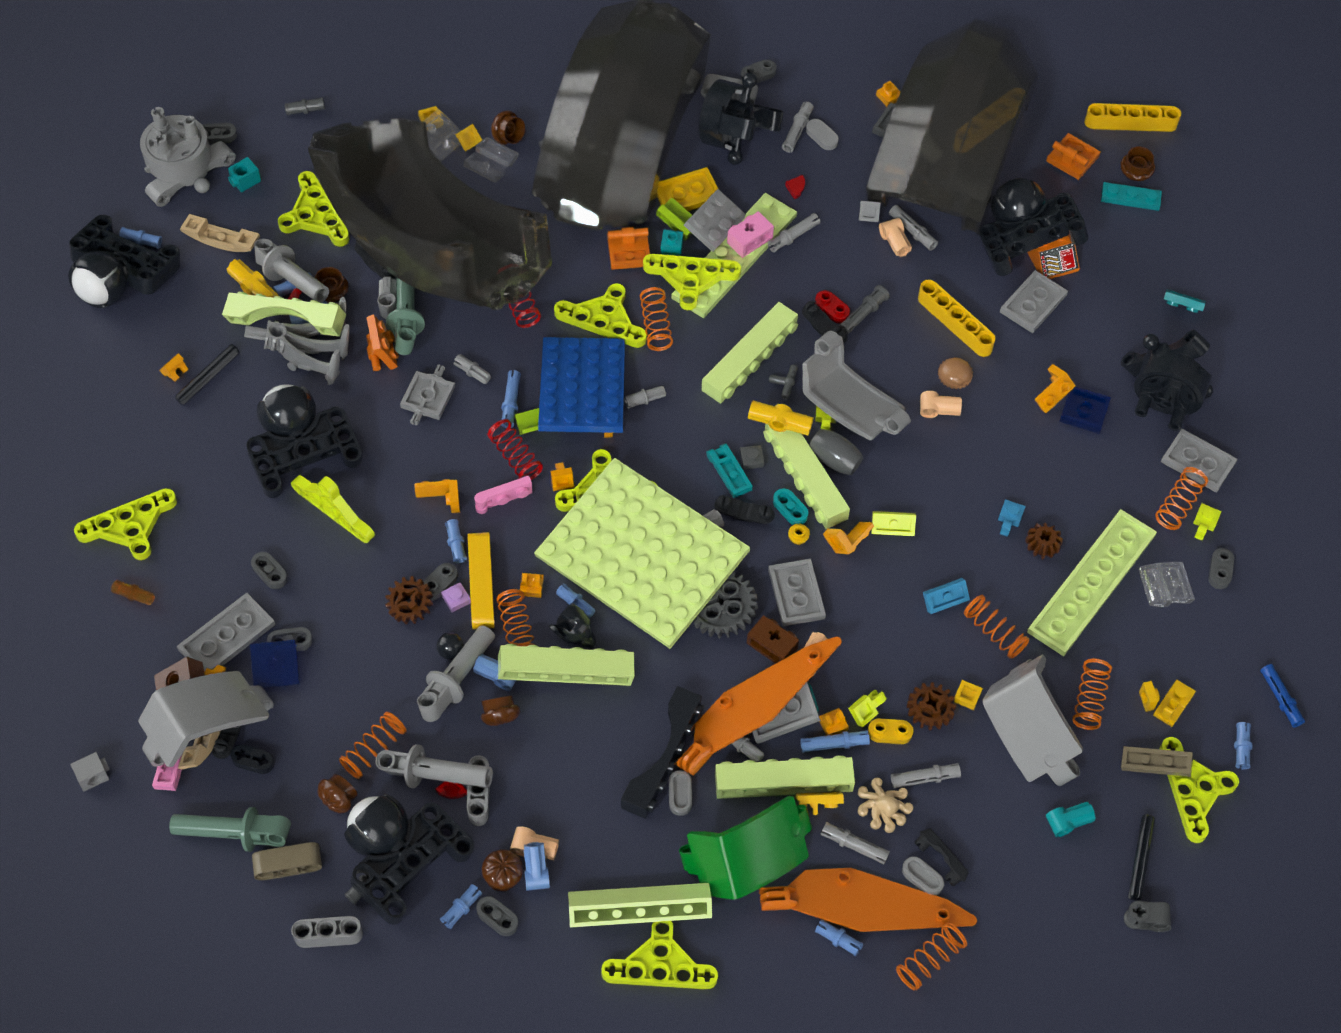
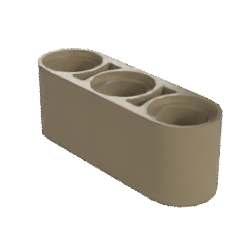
[252,842,322,880]

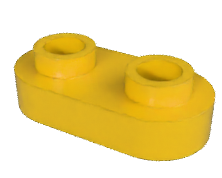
[868,718,913,744]

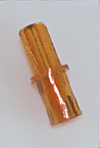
[111,580,155,605]

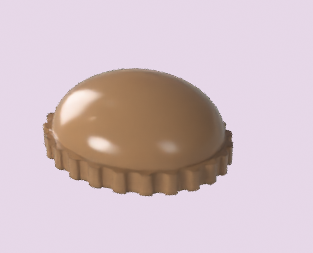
[938,357,973,389]

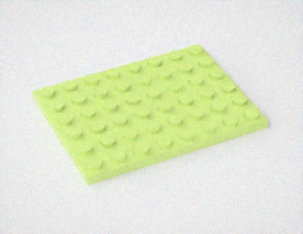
[534,458,750,649]

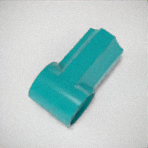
[1046,801,1096,837]

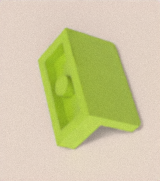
[656,198,692,241]
[514,408,539,435]

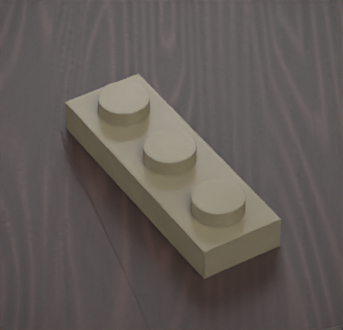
[1121,746,1193,777]

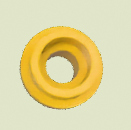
[788,524,810,545]

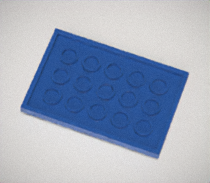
[538,337,625,433]

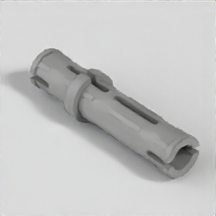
[782,102,814,153]
[889,205,938,251]
[768,213,820,253]
[891,763,961,788]
[821,822,890,865]

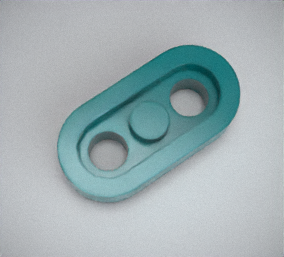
[773,489,808,525]

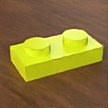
[871,511,916,536]

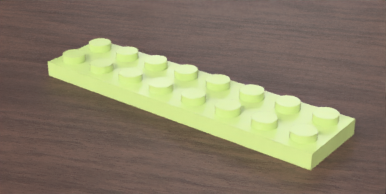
[671,193,797,318]
[1027,509,1157,656]

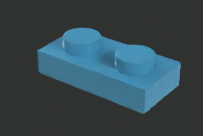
[923,578,970,614]

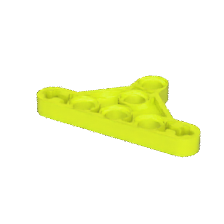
[278,171,350,247]
[643,254,741,310]
[554,283,647,348]
[555,449,658,512]
[291,475,375,543]
[74,488,177,560]
[1160,737,1239,843]
[601,921,718,989]

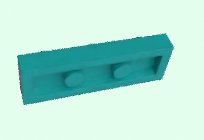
[1101,182,1162,211]

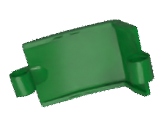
[679,796,812,899]

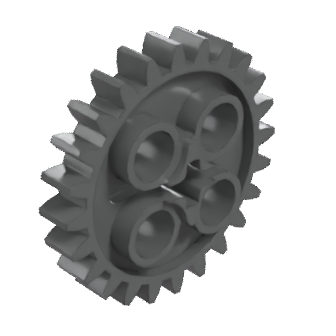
[693,572,758,639]

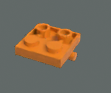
[1046,133,1101,180]
[607,227,651,270]
[366,314,398,371]

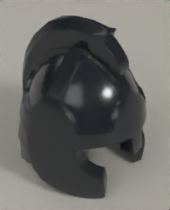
[549,603,596,649]

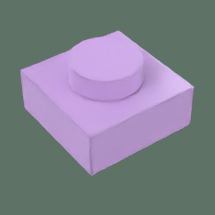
[441,583,471,612]

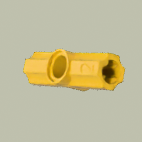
[227,259,279,298]
[748,400,814,435]

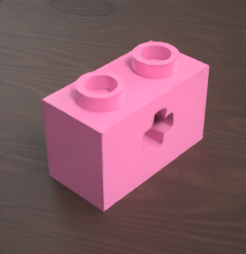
[727,211,774,258]

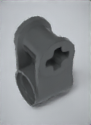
[1123,901,1171,932]

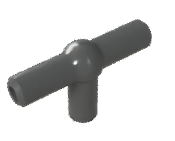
[769,365,798,400]

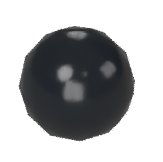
[436,632,464,660]

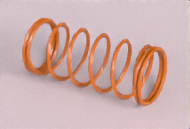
[640,287,673,351]
[1155,467,1208,530]
[496,589,535,646]
[964,595,1029,659]
[1072,658,1112,730]
[339,711,406,779]
[896,923,967,990]

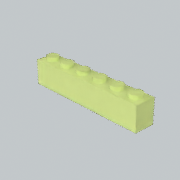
[702,302,798,404]
[763,424,850,529]
[498,644,635,686]
[715,756,855,799]
[568,883,712,927]

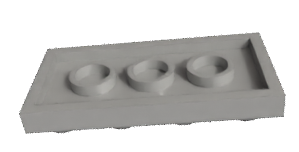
[177,593,276,671]

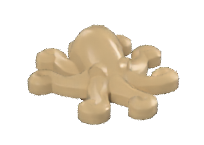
[858,778,913,833]

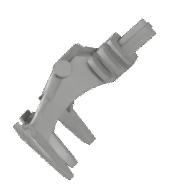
[244,297,350,385]

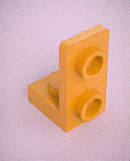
[1035,364,1075,413]
[414,479,460,513]
[823,522,874,554]

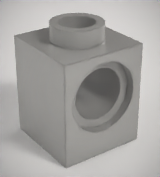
[70,752,110,792]

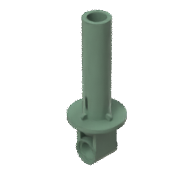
[386,266,425,355]
[169,807,291,852]

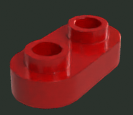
[815,290,850,324]

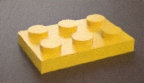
[653,167,718,211]

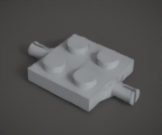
[400,365,455,426]

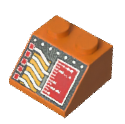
[1027,236,1080,279]

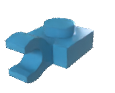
[998,499,1025,537]

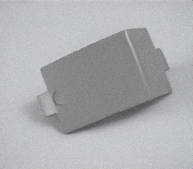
[803,331,911,440]
[983,654,1083,786]
[138,671,274,767]

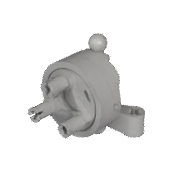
[140,107,236,207]

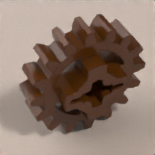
[385,576,433,625]
[906,682,956,731]

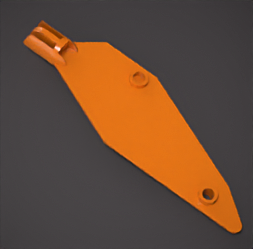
[676,637,842,776]
[759,868,977,932]

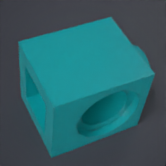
[228,157,261,193]
[661,230,683,256]

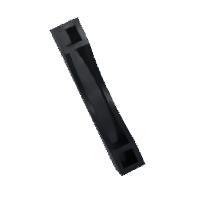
[621,686,704,819]

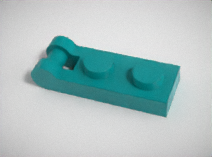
[706,443,753,498]

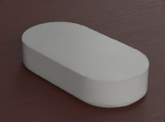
[806,119,839,150]
[669,770,692,816]
[902,857,944,896]

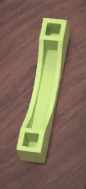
[222,292,346,337]

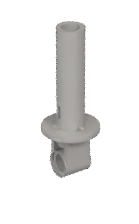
[254,239,329,303]
[417,626,495,722]
[376,744,493,788]

